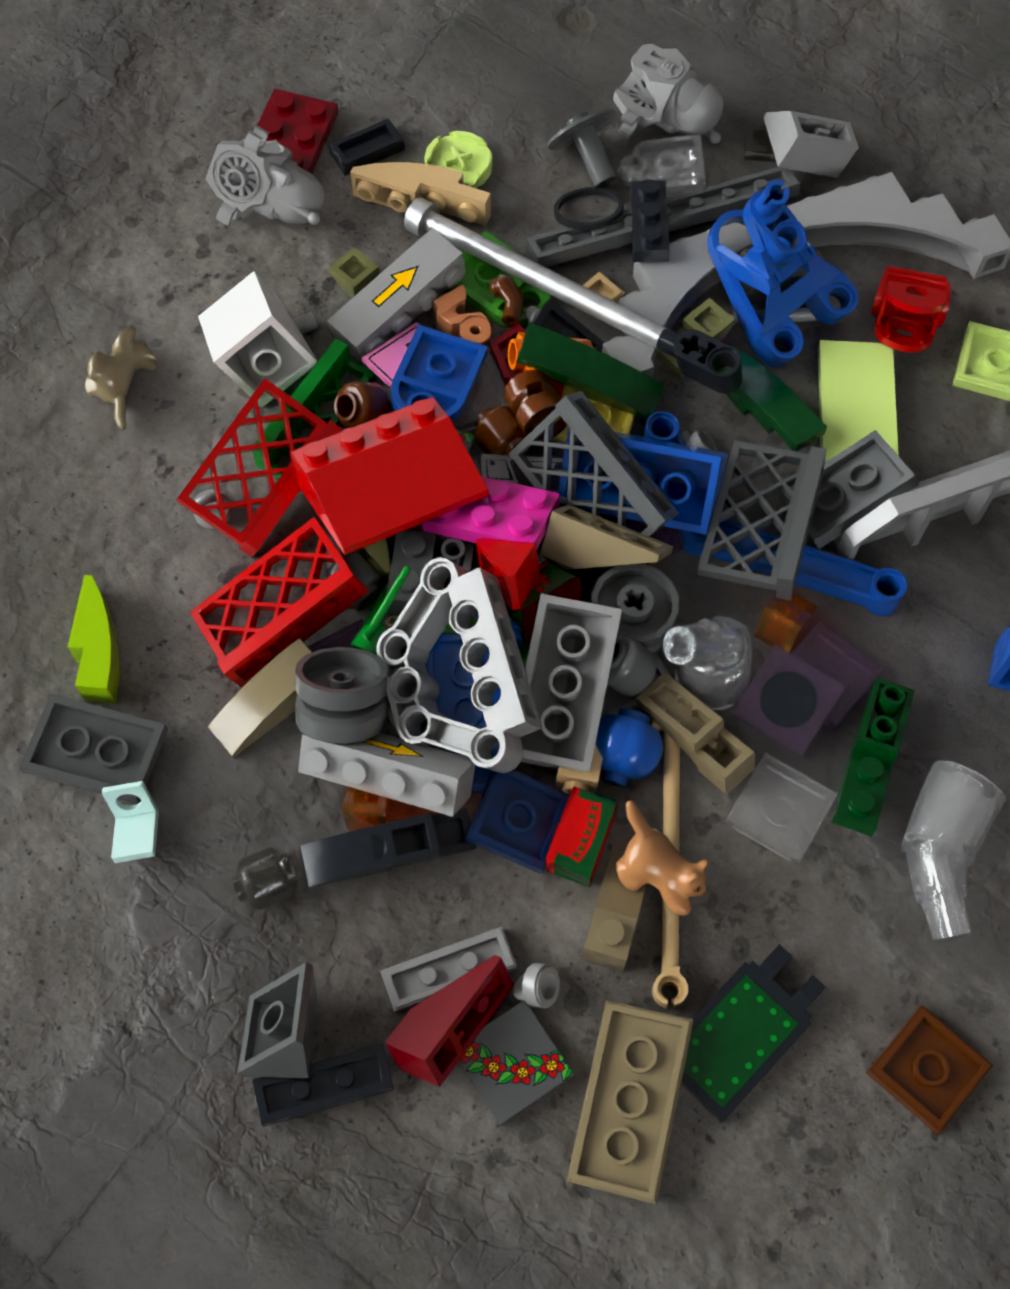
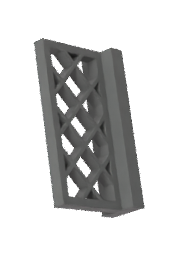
[508,391,679,574]
[697,440,827,601]

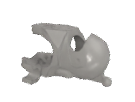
[613,44,724,144]
[205,126,325,226]

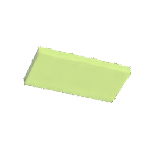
[817,340,899,462]

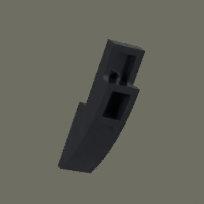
[299,808,477,888]

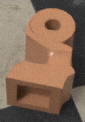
[433,284,491,354]

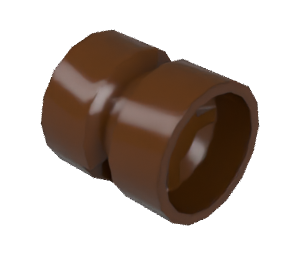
[504,369,567,440]

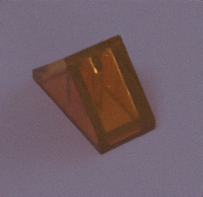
[754,593,818,655]
[342,787,392,831]

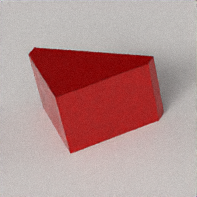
[476,538,540,611]

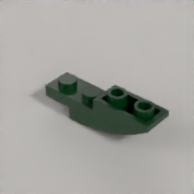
[831,677,915,837]

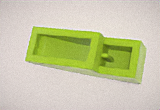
[67,575,120,704]

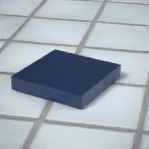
[464,769,569,874]

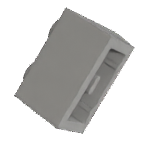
[763,111,859,178]

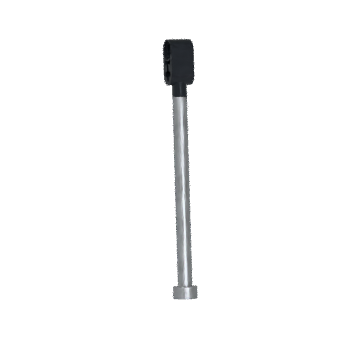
[404,197,743,394]

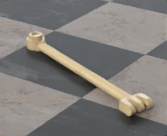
[651,718,688,1009]

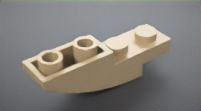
[350,162,491,226]

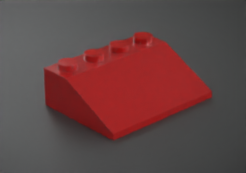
[291,397,489,555]

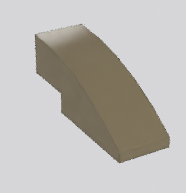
[208,638,312,758]

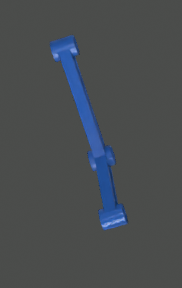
[644,411,907,617]

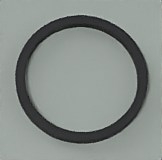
[554,187,624,230]

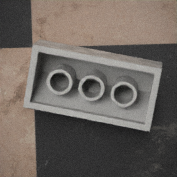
[520,594,622,772]

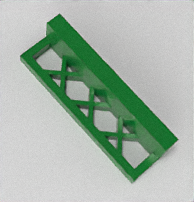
[253,338,375,479]

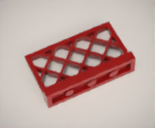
[176,378,342,557]
[190,517,369,688]

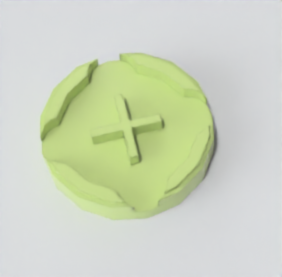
[424,131,493,188]

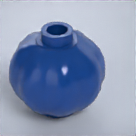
[595,708,663,787]

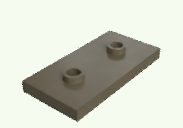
[567,1000,694,1204]

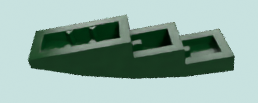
[516,322,663,420]
[717,343,827,451]

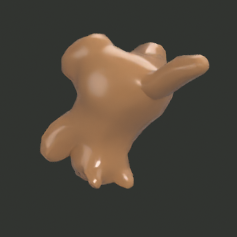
[616,800,708,916]

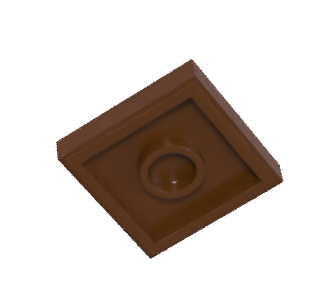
[866,1005,993,1135]

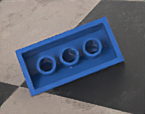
[558,428,728,535]

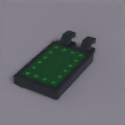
[681,944,826,1123]

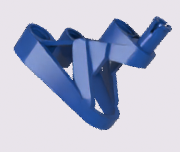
[707,180,859,368]

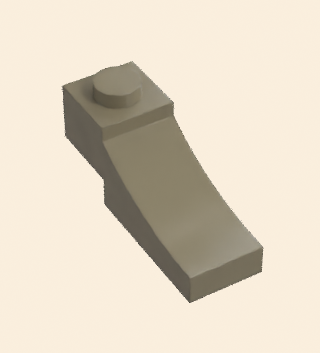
[636,672,755,795]

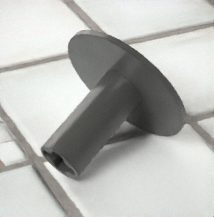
[547,108,617,187]

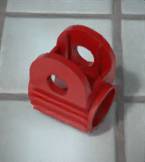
[871,266,951,352]

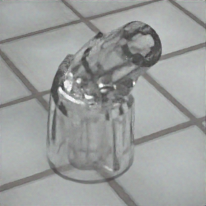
[663,616,752,710]
[901,760,1006,940]

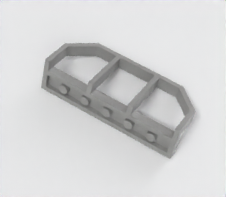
[828,450,1010,560]

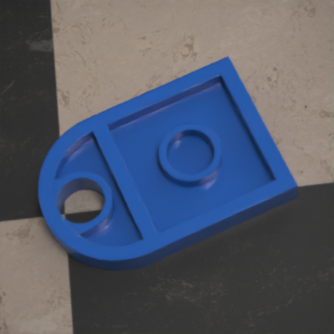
[391,325,488,423]

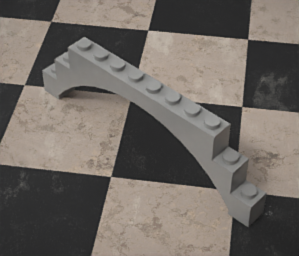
[602,172,1010,379]

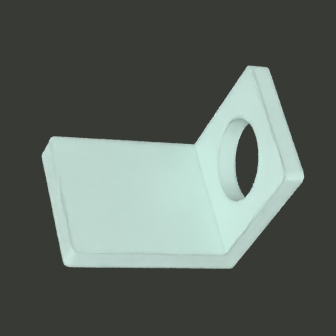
[102,781,159,863]

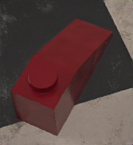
[385,955,514,1087]

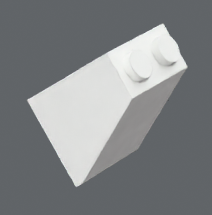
[198,271,318,408]

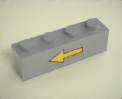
[327,228,466,366]
[298,733,475,817]

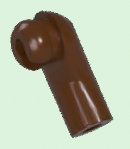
[489,275,524,326]

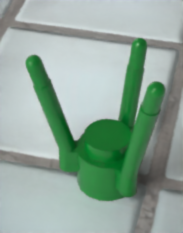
[350,566,411,656]

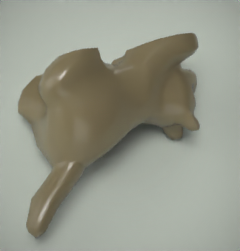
[85,325,158,430]

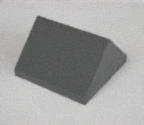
[238,962,317,1078]

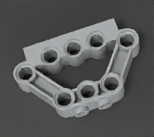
[376,557,542,773]

